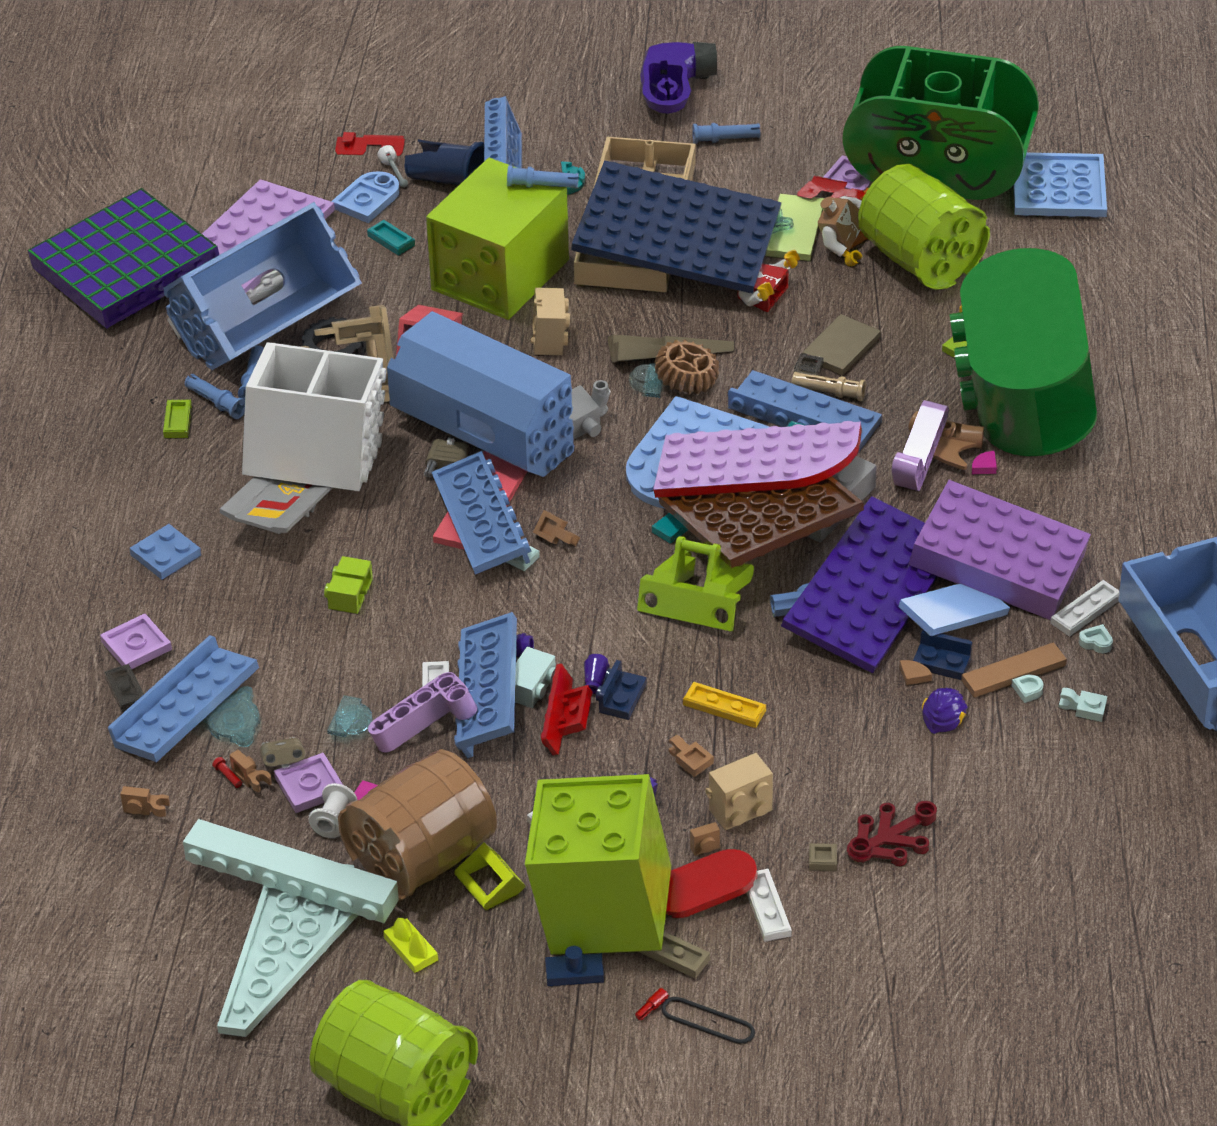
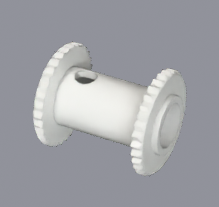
[308,783,358,838]

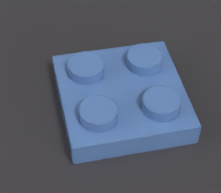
[130,524,201,580]

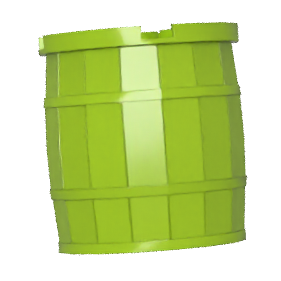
[858,164,990,290]
[309,980,478,1126]

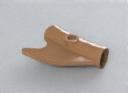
[909,411,984,470]

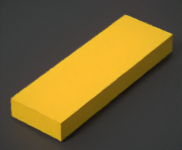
[683,682,766,728]

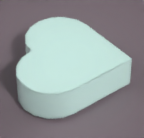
[1079,624,1113,653]

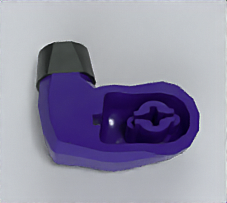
[640,42,717,114]

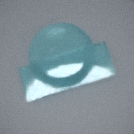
[629,363,663,398]
[327,695,372,737]

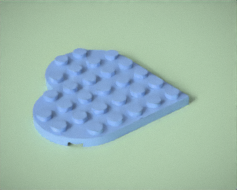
[626,396,769,508]

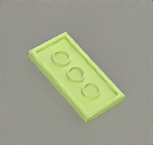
[765,194,824,261]

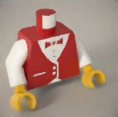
[738,250,800,312]

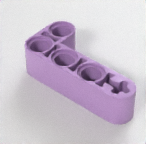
[892,400,949,491]
[368,672,477,752]

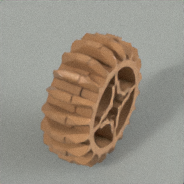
[655,339,719,395]

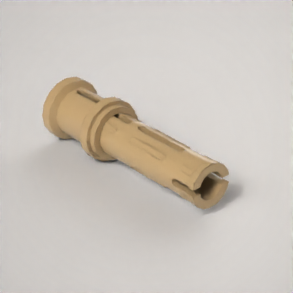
[792,372,866,401]

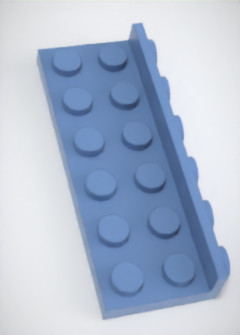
[484,96,522,168]
[728,370,882,453]
[432,451,532,575]
[454,612,517,758]
[108,635,259,762]

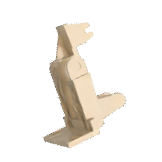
[301,305,394,402]

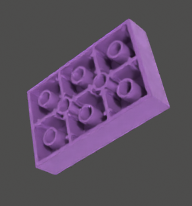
[909,480,1091,620]

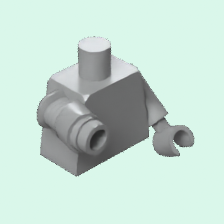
[569,380,611,439]

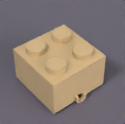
[531,288,570,355]
[705,753,773,830]

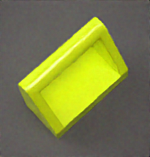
[454,842,526,910]

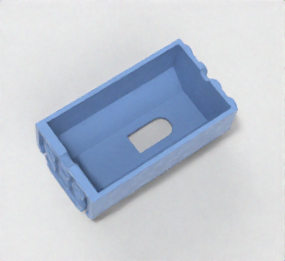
[164,202,362,370]
[387,311,574,477]
[1119,537,1217,731]

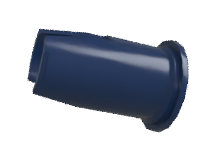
[404,139,484,185]

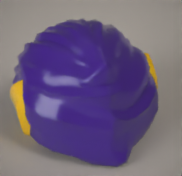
[922,688,968,734]

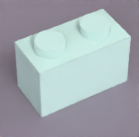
[515,647,556,708]

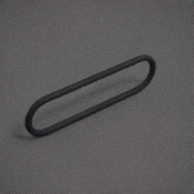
[661,997,755,1044]

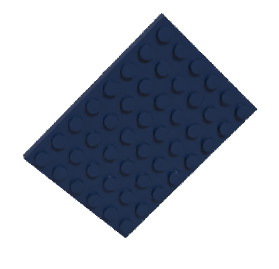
[571,160,782,294]

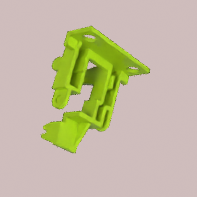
[637,536,754,631]

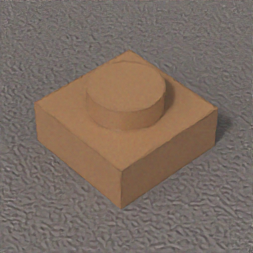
[690,822,720,856]

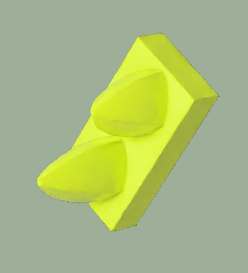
[383,918,438,973]

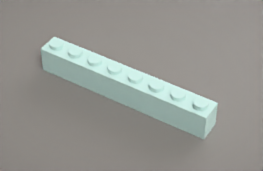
[183,819,399,923]

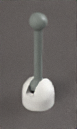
[377,145,408,188]

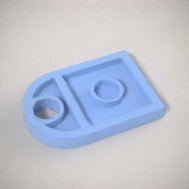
[331,171,399,223]

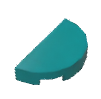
[561,161,585,195]

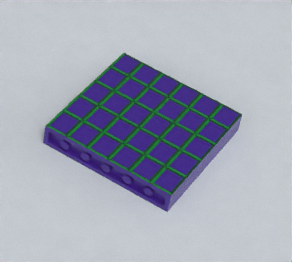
[28,188,219,329]

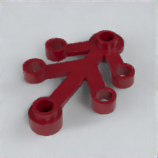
[847,801,937,866]

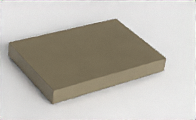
[802,314,881,376]

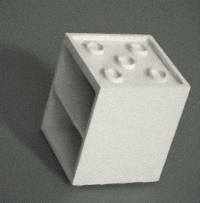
[242,342,387,491]

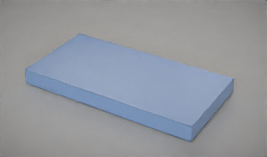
[899,584,1010,636]

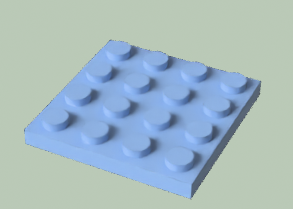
[1013,153,1107,217]

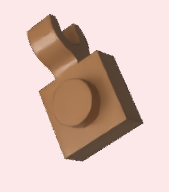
[533,510,580,546]
[668,735,714,777]
[230,750,272,792]
[120,786,170,817]

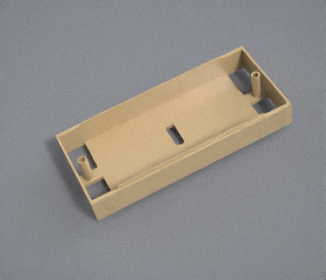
[574,137,696,292]

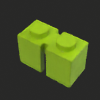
[324,556,373,614]

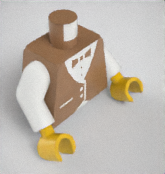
[818,196,862,267]

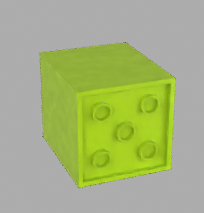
[426,157,569,320]
[525,774,671,955]

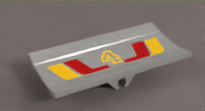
[220,476,333,534]

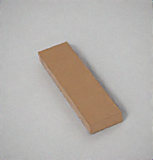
[961,642,1067,698]

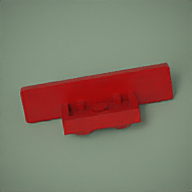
[541,663,593,756]

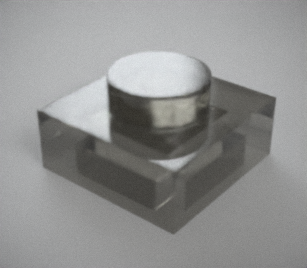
[794,353,824,376]

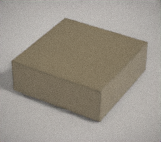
[809,843,837,871]

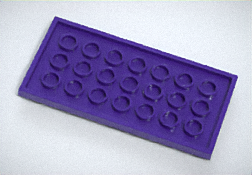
[781,496,939,673]

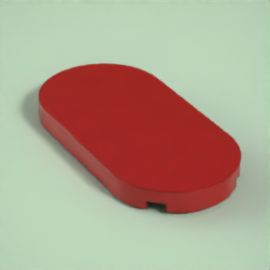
[666,849,758,918]

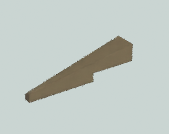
[608,334,734,363]

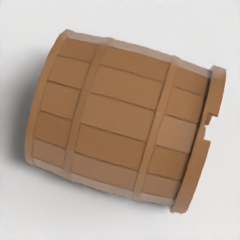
[338,749,497,901]

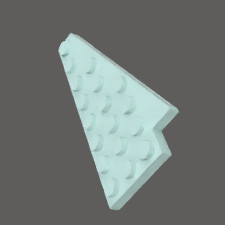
[217,864,358,1037]

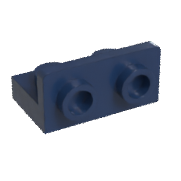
[913,630,972,680]
[596,660,647,720]

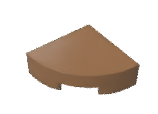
[899,660,932,685]

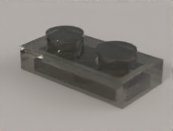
[104,664,144,713]

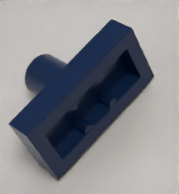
[545,946,604,986]

